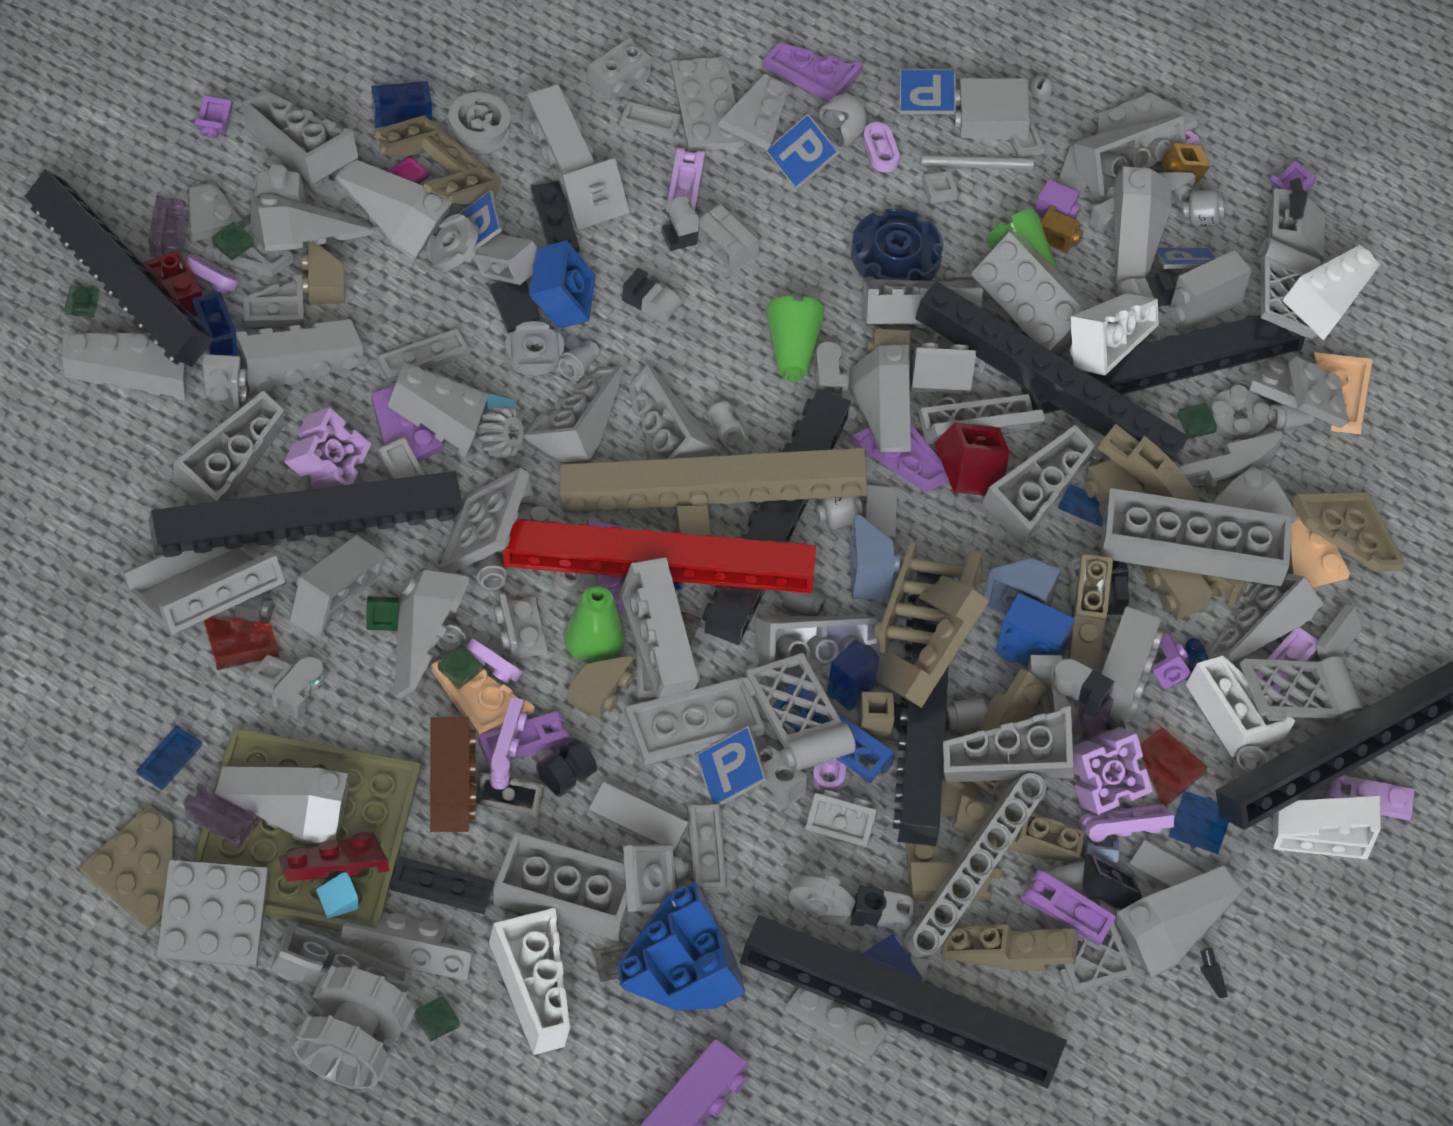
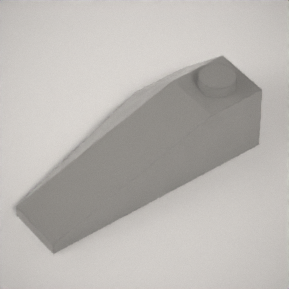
[251,194,372,251]
[850,345,911,453]
[629,364,716,460]
[524,366,624,464]
[1116,866,1242,978]

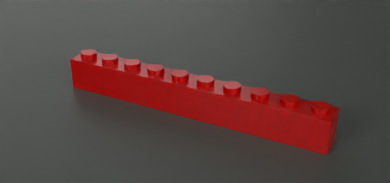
[503,519,816,594]

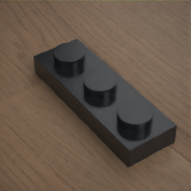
[531,181,580,253]
[390,856,494,915]

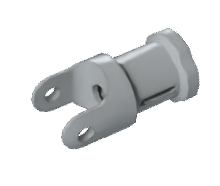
[706,401,751,455]

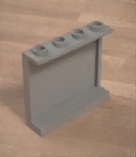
[123,544,285,635]

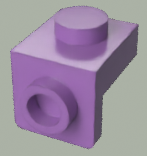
[194,95,233,138]
[1269,161,1317,193]
[1152,633,1192,689]

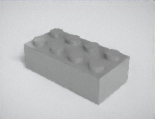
[971,231,1091,356]
[494,832,629,942]

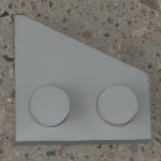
[188,182,242,242]
[212,223,294,277]
[243,274,304,328]

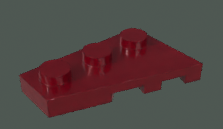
[278,832,390,882]

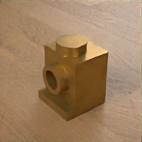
[1162,143,1210,184]
[1041,205,1084,254]

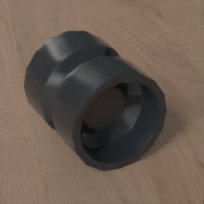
[536,738,597,797]

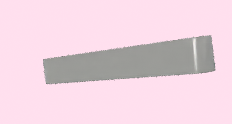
[903,773,1046,958]

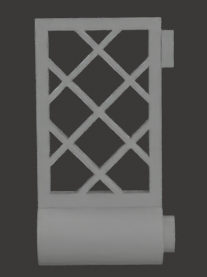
[1256,237,1321,340]
[742,653,855,772]
[1240,656,1364,724]
[1023,860,1135,994]

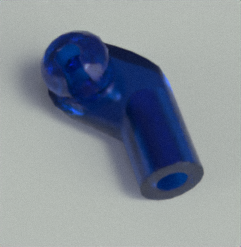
[1185,638,1209,681]

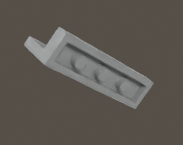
[918,394,1045,445]

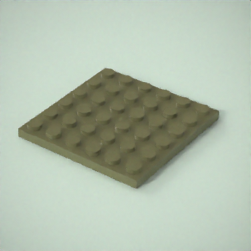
[193,728,421,931]

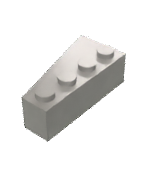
[619,557,700,699]

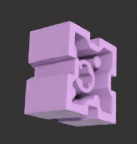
[284,407,371,489]
[1073,727,1153,814]

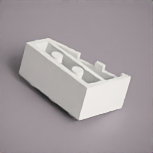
[1186,656,1295,758]
[1273,796,1381,859]

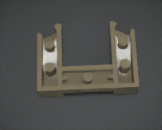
[373,115,502,205]
[876,575,989,708]
[905,780,1002,901]

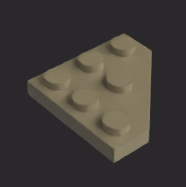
[1292,492,1405,572]
[79,804,173,930]

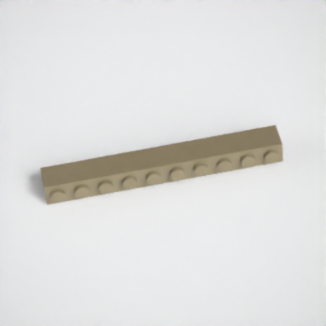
[560,448,867,512]

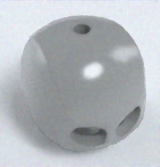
[819,94,867,147]

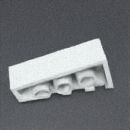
[1282,245,1380,341]
[1070,293,1159,375]
[489,907,570,1055]

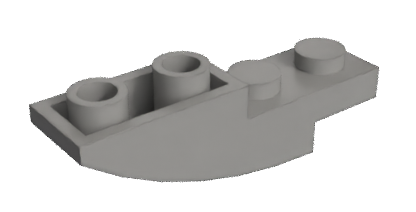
[1089,172,1196,231]
[1177,431,1283,494]

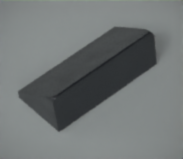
[489,281,540,333]
[476,772,545,816]
[1082,853,1142,910]

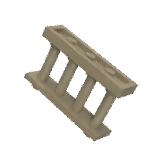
[875,541,983,665]

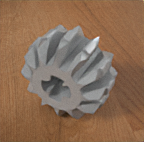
[478,407,526,458]

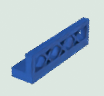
[772,685,894,783]

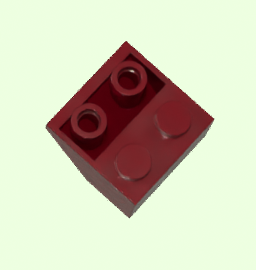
[142,250,204,316]
[934,422,1010,496]

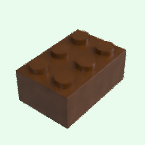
[430,717,476,832]

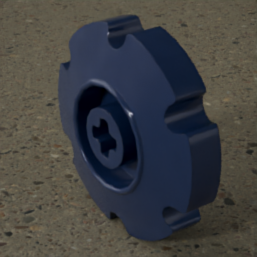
[851,209,944,281]

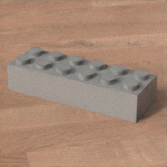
[1100,488,1292,587]

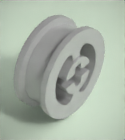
[447,92,511,156]

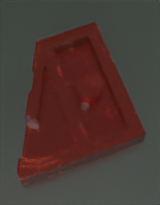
[203,616,279,670]
[1140,727,1208,807]

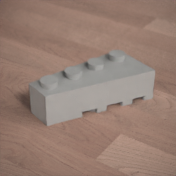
[520,84,595,203]
[241,90,358,184]
[862,279,983,325]
[236,319,363,394]
[62,333,186,401]
[173,391,284,504]
[982,425,1095,546]
[943,706,1074,782]

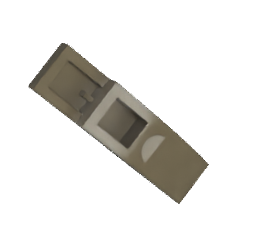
[1097,424,1201,502]
[1069,554,1113,673]
[973,669,1047,796]
[952,795,1085,861]
[942,924,1079,971]

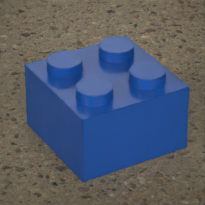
[529,240,596,328]
[996,593,1075,667]

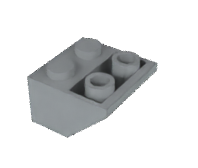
[1267,188,1325,261]
[910,343,976,395]

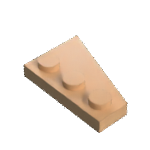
[1314,352,1373,435]
[1290,506,1350,588]
[431,651,534,737]

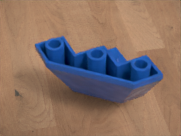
[617,881,745,1011]

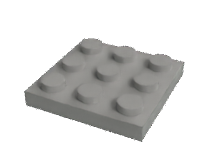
[439,468,530,573]
[157,860,269,968]

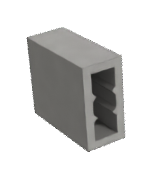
[955,78,1030,140]
[1169,250,1252,330]

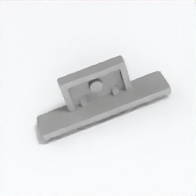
[340,913,473,980]

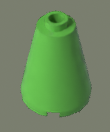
[987,208,1059,273]
[766,296,825,382]
[564,586,626,663]

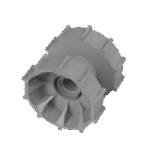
[288,965,416,1091]

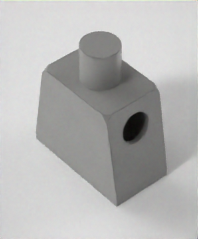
[253,164,308,204]

